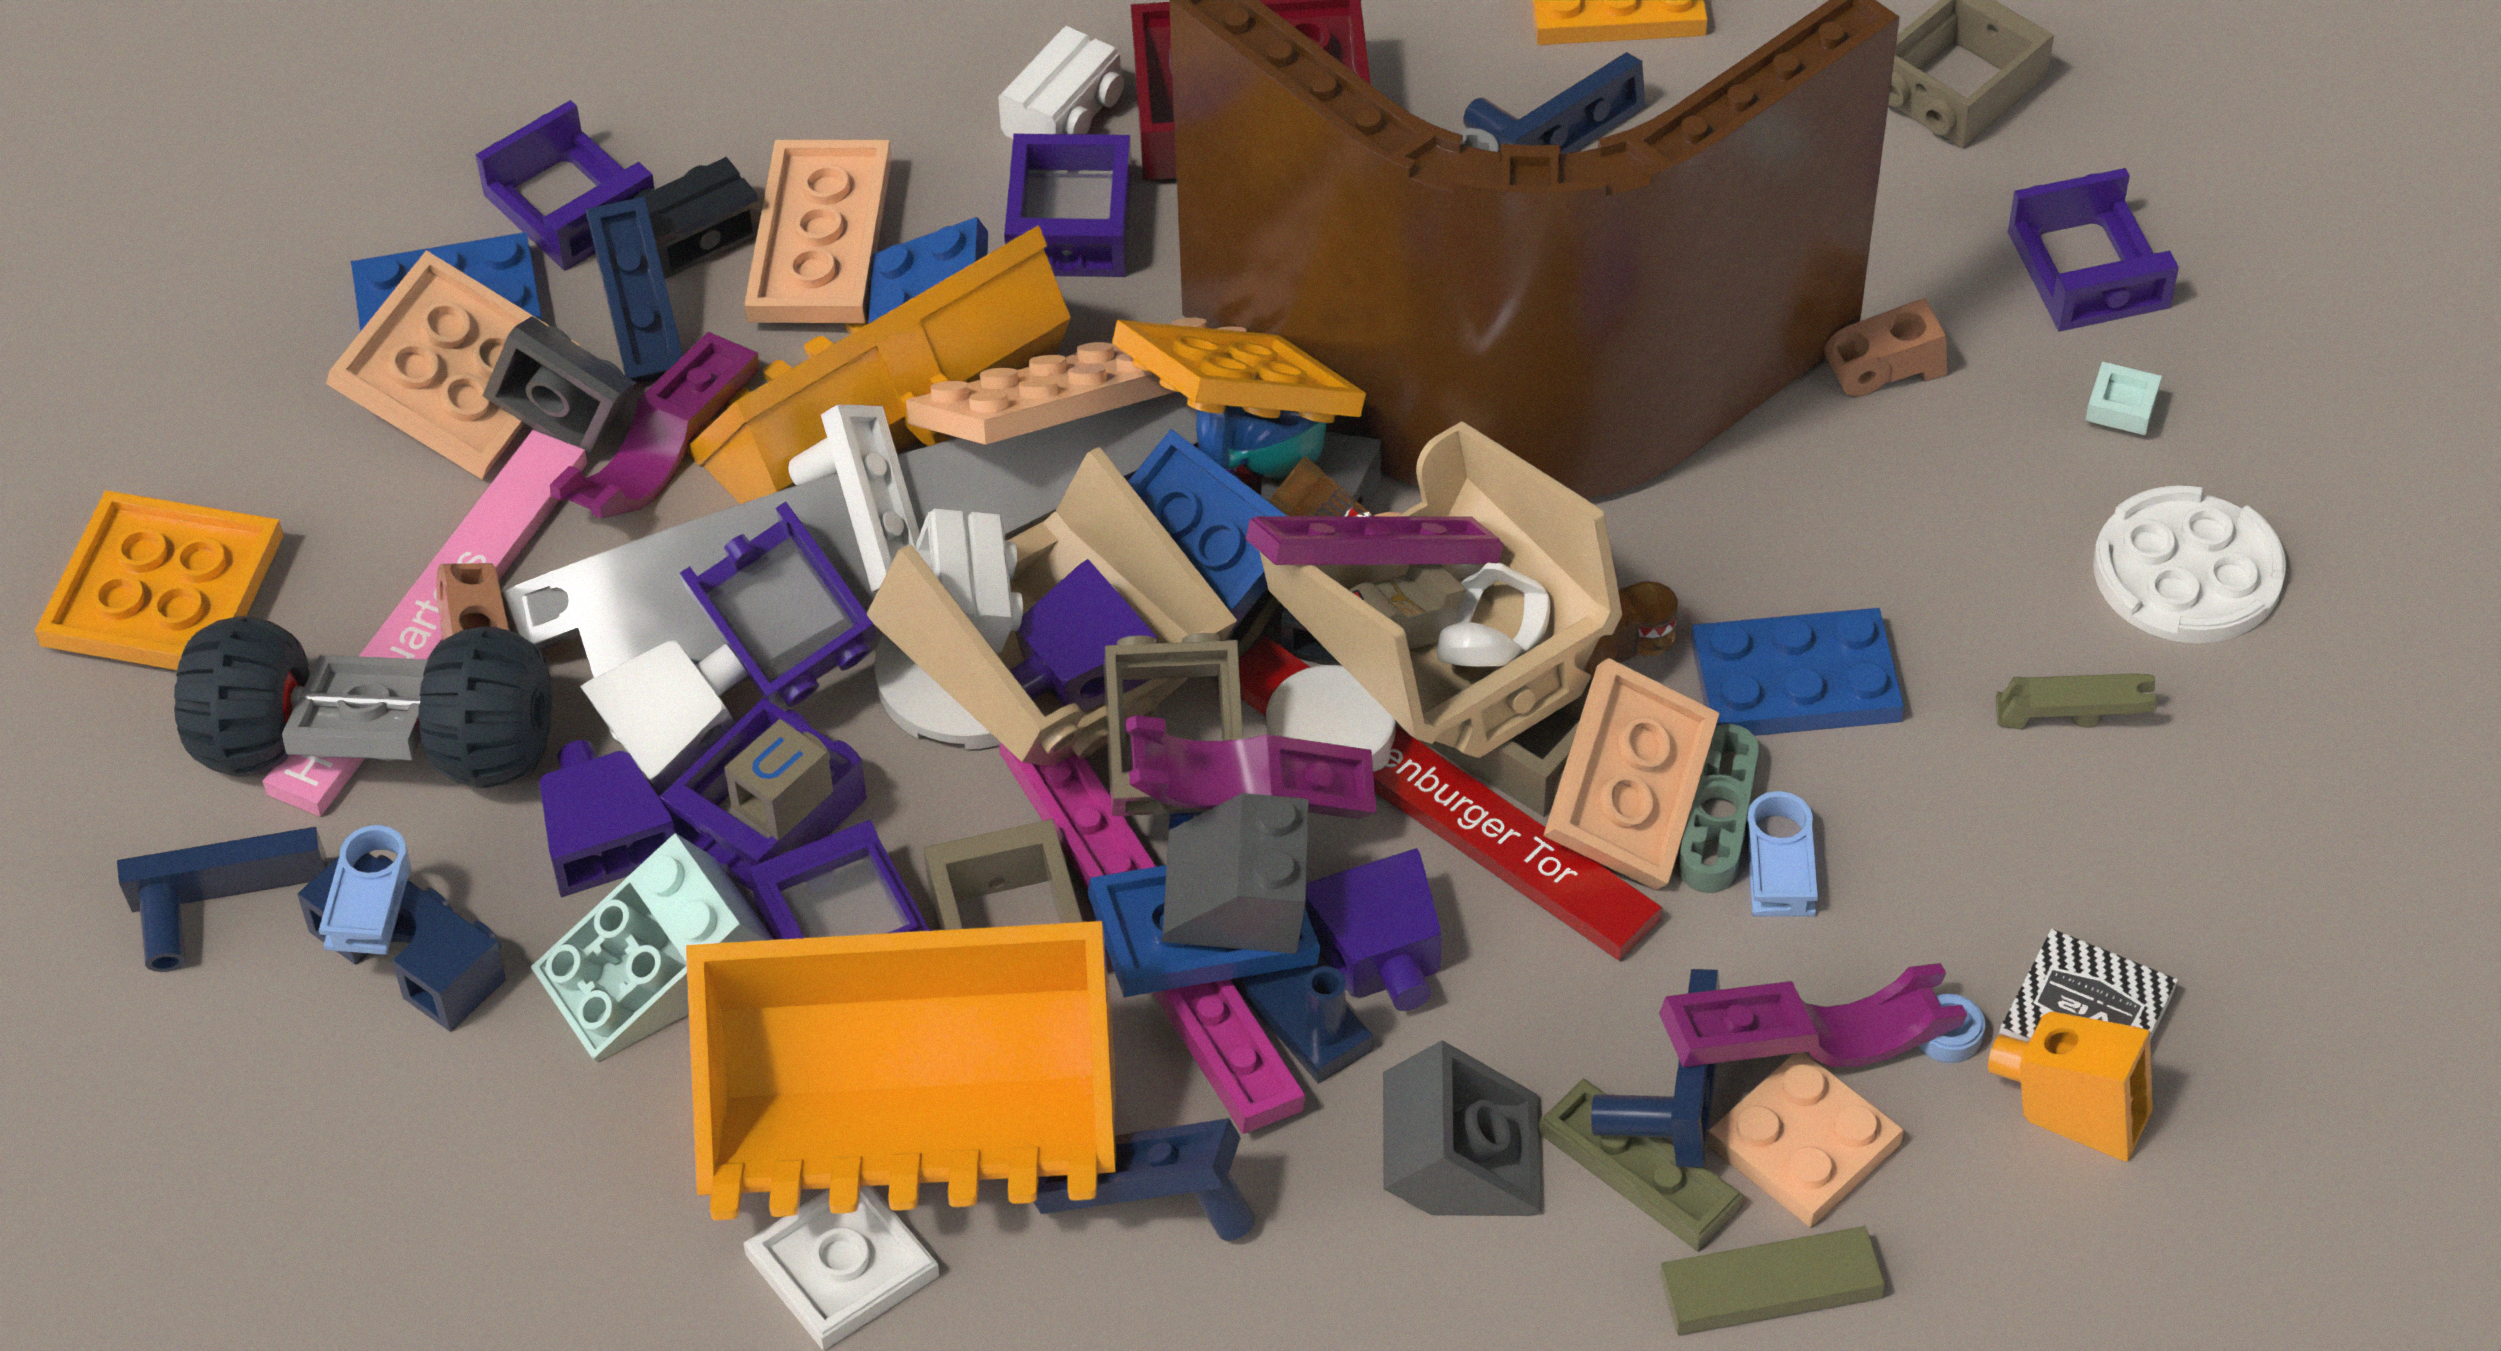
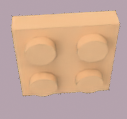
[1707,1052,1904,1228]

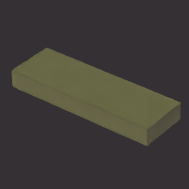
[1538,1078,1743,1252]
[1660,1226,1885,1335]

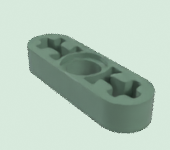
[1679,724,1759,893]

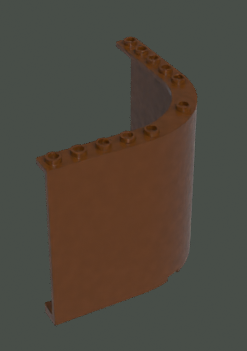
[1169,0,1900,500]

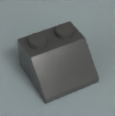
[482,316,636,459]
[1162,793,1309,954]
[1383,1040,1540,1216]

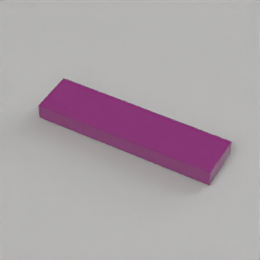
[1246,516,1504,565]

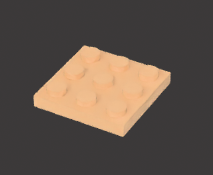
[326,250,580,480]

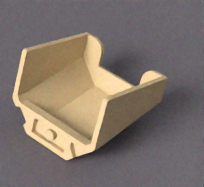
[1259,421,1623,758]
[867,447,1237,766]

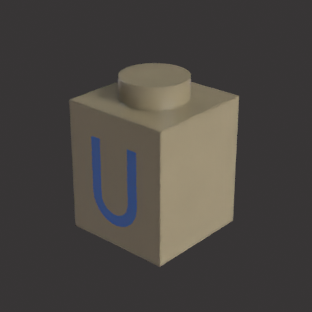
[724,719,833,841]

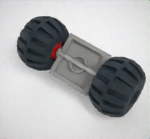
[174,616,552,788]

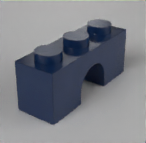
[297,853,506,1032]

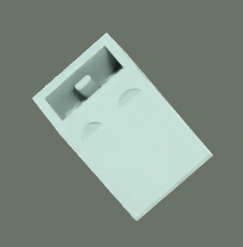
[531,833,774,1062]

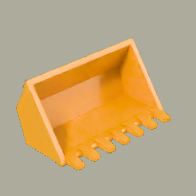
[686,225,1071,504]
[686,921,1117,1220]

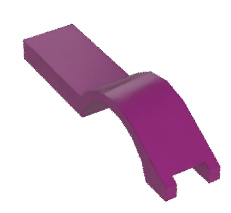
[550,331,759,519]
[1126,715,1376,819]
[1659,963,1967,1067]

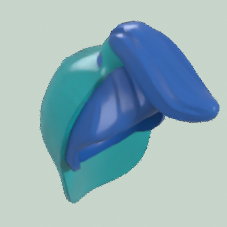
[1196,405,1327,479]

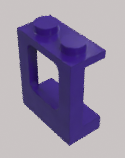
[475,100,655,271]
[2008,168,2179,332]

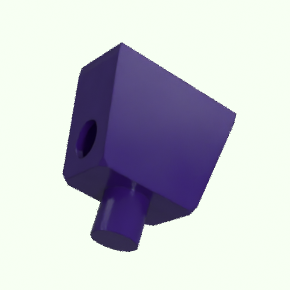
[1009,559,1159,713]
[539,740,675,898]
[1305,848,1442,1011]

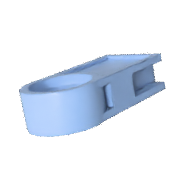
[1745,791,1818,916]
[319,825,411,955]

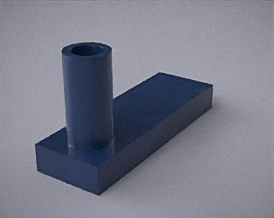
[1463,52,1646,154]
[586,196,683,383]
[117,826,328,972]
[1230,965,1373,1084]
[1591,969,1720,1167]
[1034,1118,1255,1241]

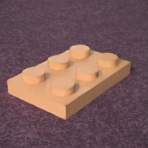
[1543,658,1720,890]

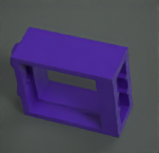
[659,698,867,891]

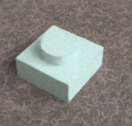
[2085,361,2162,435]

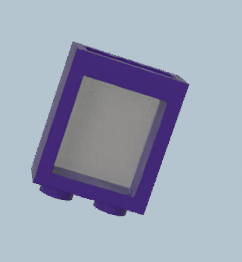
[1004,133,1132,277]

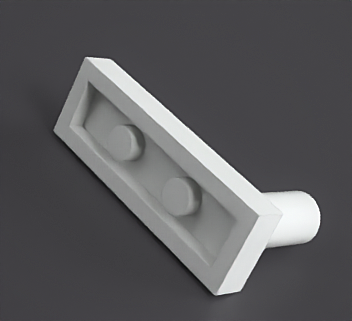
[788,405,920,592]

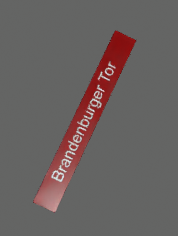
[1238,636,1662,961]

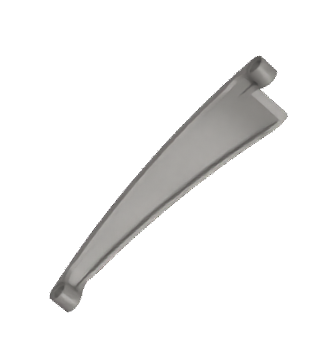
[501,392,1199,744]

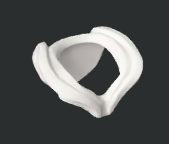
[1437,562,1550,667]

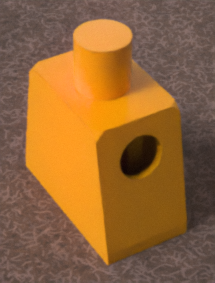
[1988,1011,2153,1162]

